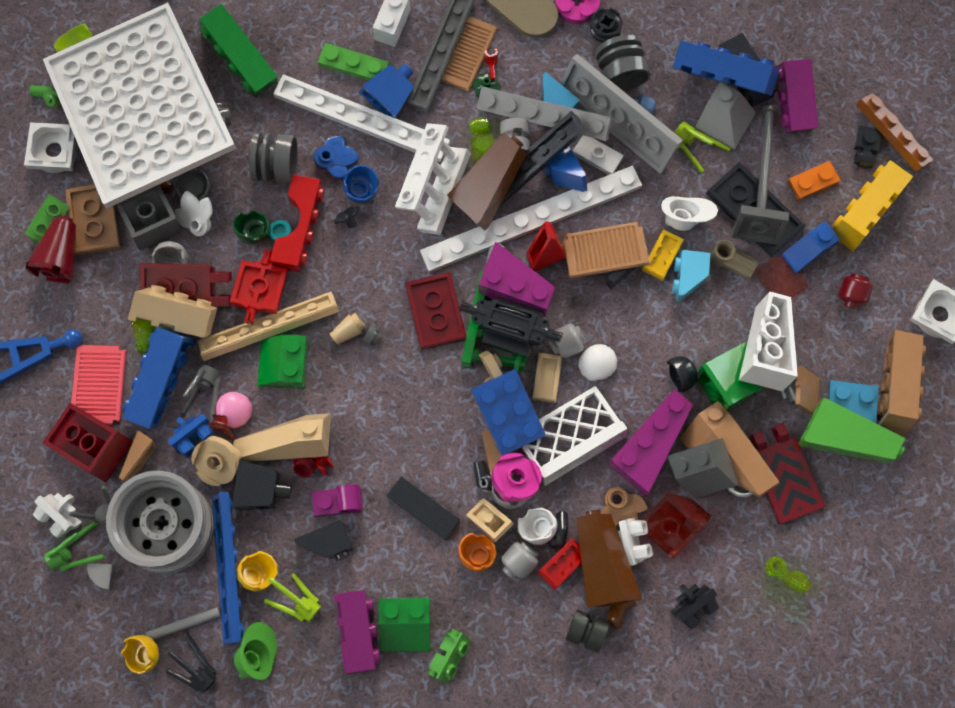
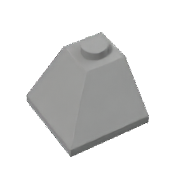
[695,82,756,150]

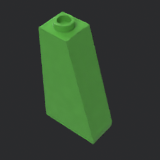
[798,398,905,464]

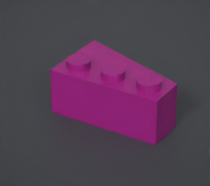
[478,241,555,317]

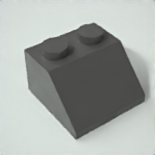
[116,184,182,251]
[668,438,739,498]

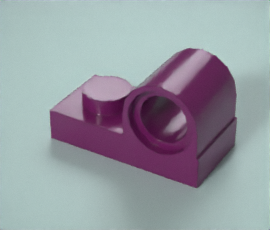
[312,484,363,517]

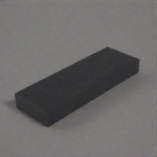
[387,476,460,540]

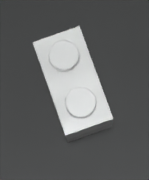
[373,0,411,47]

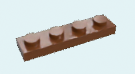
[856,93,933,172]

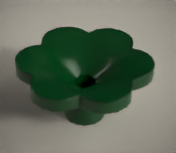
[472,73,501,97]

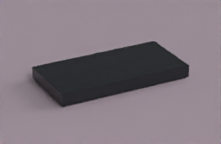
[706,162,806,258]

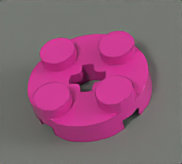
[555,0,600,24]
[491,453,542,502]

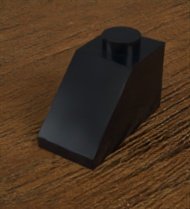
[294,520,353,561]

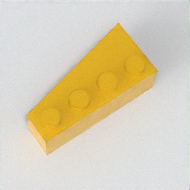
[832,160,913,252]

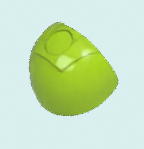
[54,24,93,52]

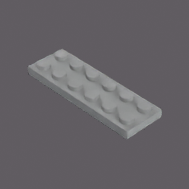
[560,54,683,174]

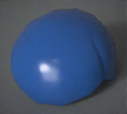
[343,165,379,203]

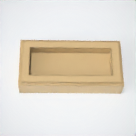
[532,353,562,403]

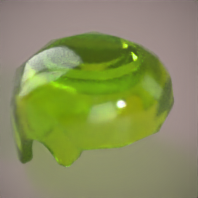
[131,318,157,354]

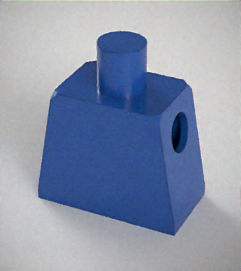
[359,64,414,118]

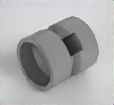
[500,118,530,152]

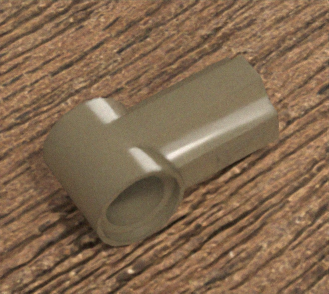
[710,240,759,280]

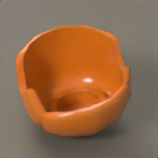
[458,533,497,572]

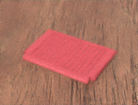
[71,345,127,426]

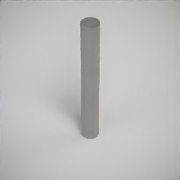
[146,607,221,640]

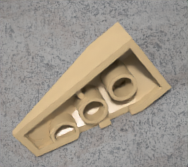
[233,413,331,462]

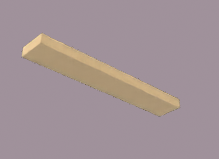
[197,292,339,361]

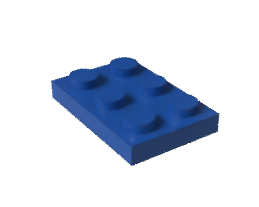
[471,369,546,456]

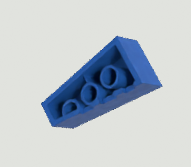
[673,40,780,96]
[123,327,197,429]

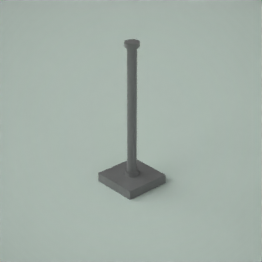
[731,105,789,245]

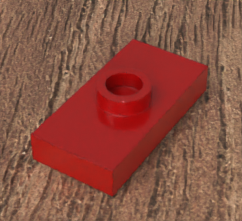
[537,538,582,591]

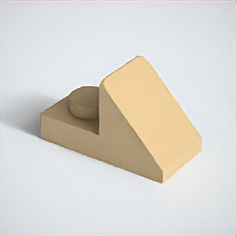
[466,498,514,543]

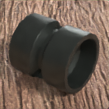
[565,609,610,653]

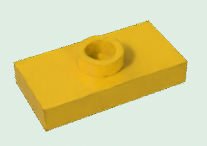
[642,229,684,281]

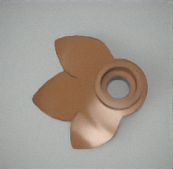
[601,487,648,527]

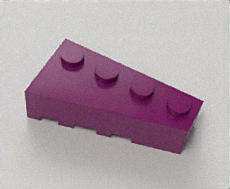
[609,389,693,497]

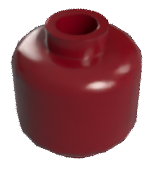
[838,273,873,310]

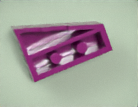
[776,58,819,133]
[333,590,381,674]

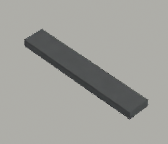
[406,0,476,114]

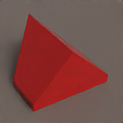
[526,221,566,271]

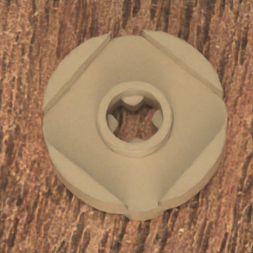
[191,436,241,486]

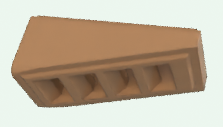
[119,431,158,482]

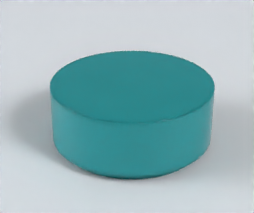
[269,220,292,243]

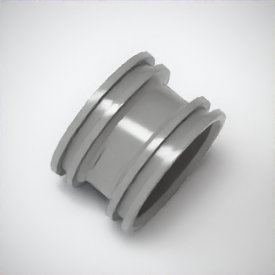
[106,470,214,574]

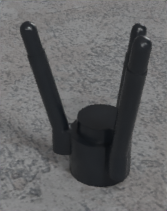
[166,631,217,693]

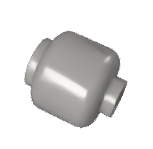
[549,323,587,358]
[501,541,538,579]

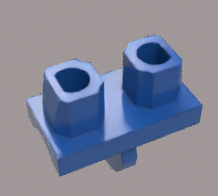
[167,413,215,458]

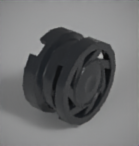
[590,7,623,43]

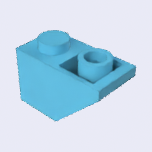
[672,250,711,302]

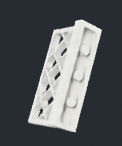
[521,386,627,486]

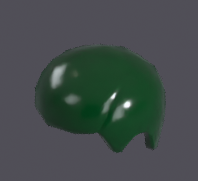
[233,210,271,245]

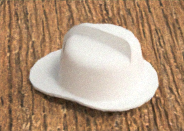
[661,196,718,231]

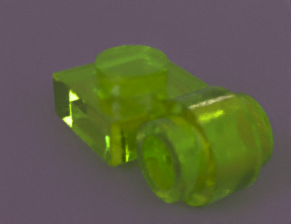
[469,116,495,162]
[765,556,812,594]

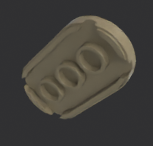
[484,0,558,38]

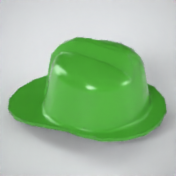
[234,622,277,680]

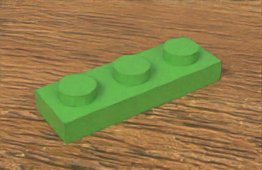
[318,43,389,81]

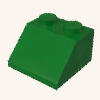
[257,335,309,389]
[378,598,430,652]

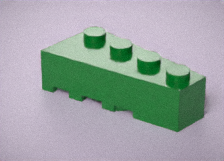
[199,3,278,97]

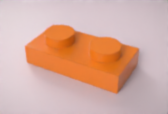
[787,161,840,201]

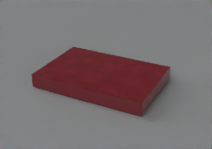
[405,272,466,350]

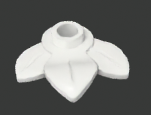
[175,191,213,236]

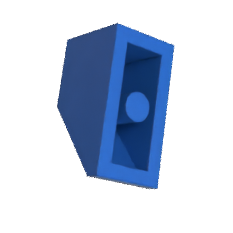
[542,146,588,192]
[781,221,840,274]

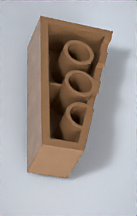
[877,330,926,438]

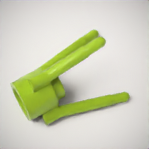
[674,121,731,173]
[264,573,321,622]

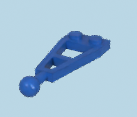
[0,329,83,384]

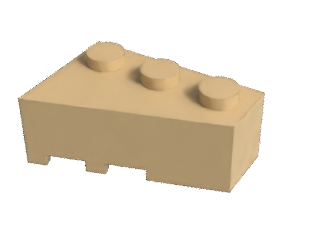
[128,285,217,338]

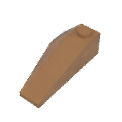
[680,401,780,498]

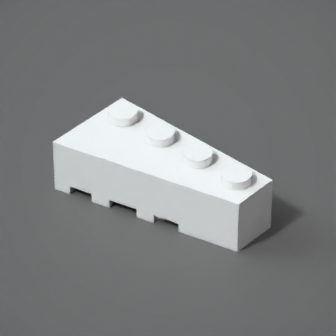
[739,292,798,391]

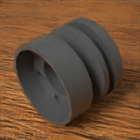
[595,35,651,91]
[248,132,298,184]

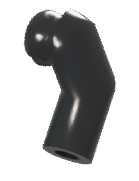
[549,511,569,549]

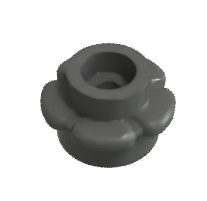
[362,324,382,346]

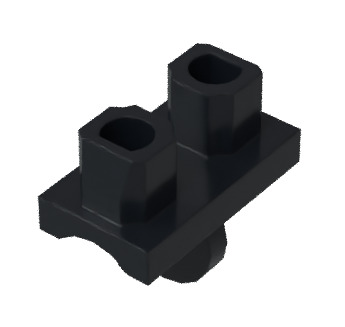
[670,584,719,629]

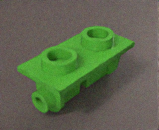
[24,195,70,244]
[428,629,471,684]

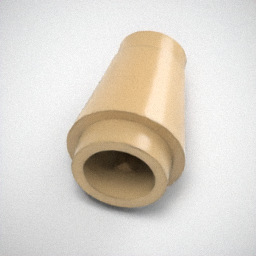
[330,312,366,345]

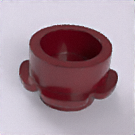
[293,457,317,478]

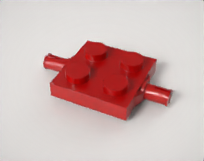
[230,249,288,325]

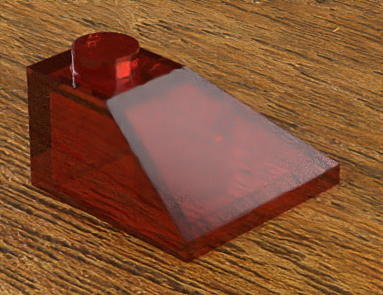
[642,492,711,559]

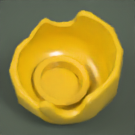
[236,551,278,592]
[121,635,159,674]

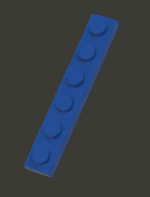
[211,492,244,646]

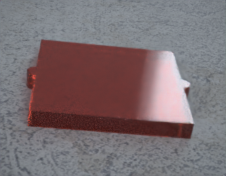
[755,256,809,298]

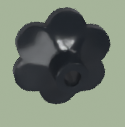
[333,206,360,228]

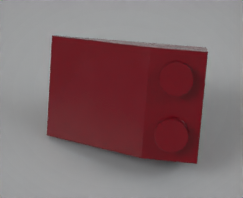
[42,403,133,483]

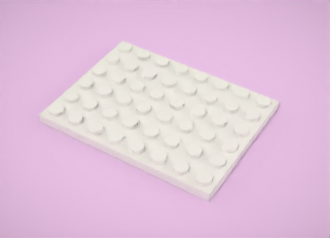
[43,3,237,209]

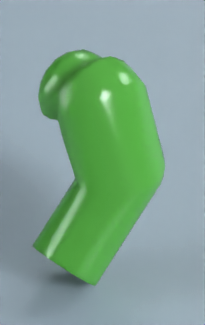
[30,85,60,108]

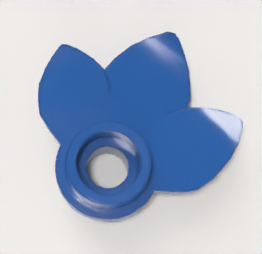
[313,136,359,178]

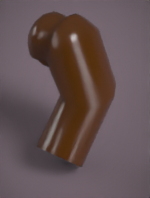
[607,601,637,629]

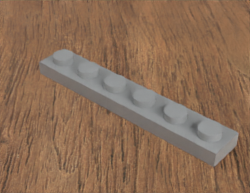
[477,86,613,141]

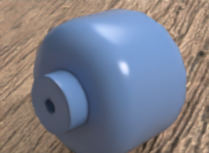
[634,95,656,115]

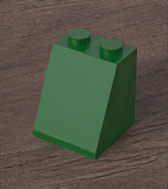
[697,342,767,412]

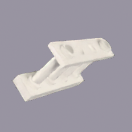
[395,123,471,235]

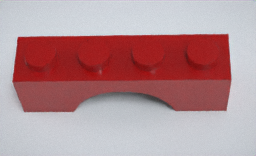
[270,174,325,273]

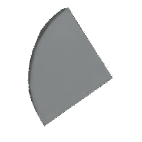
[87,563,114,590]

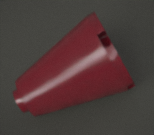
[25,215,77,284]

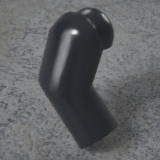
[473,461,492,492]

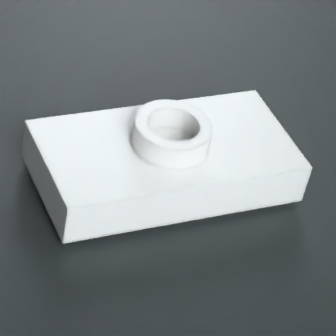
[573,135,624,175]

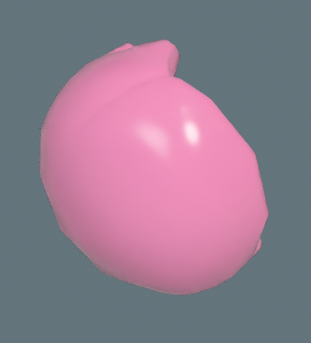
[215,392,252,428]

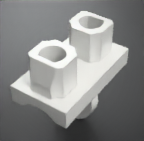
[33,493,82,538]
[618,517,653,566]

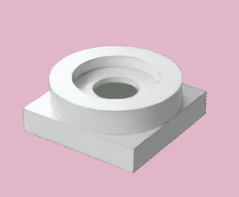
[24,123,78,173]
[910,279,955,344]

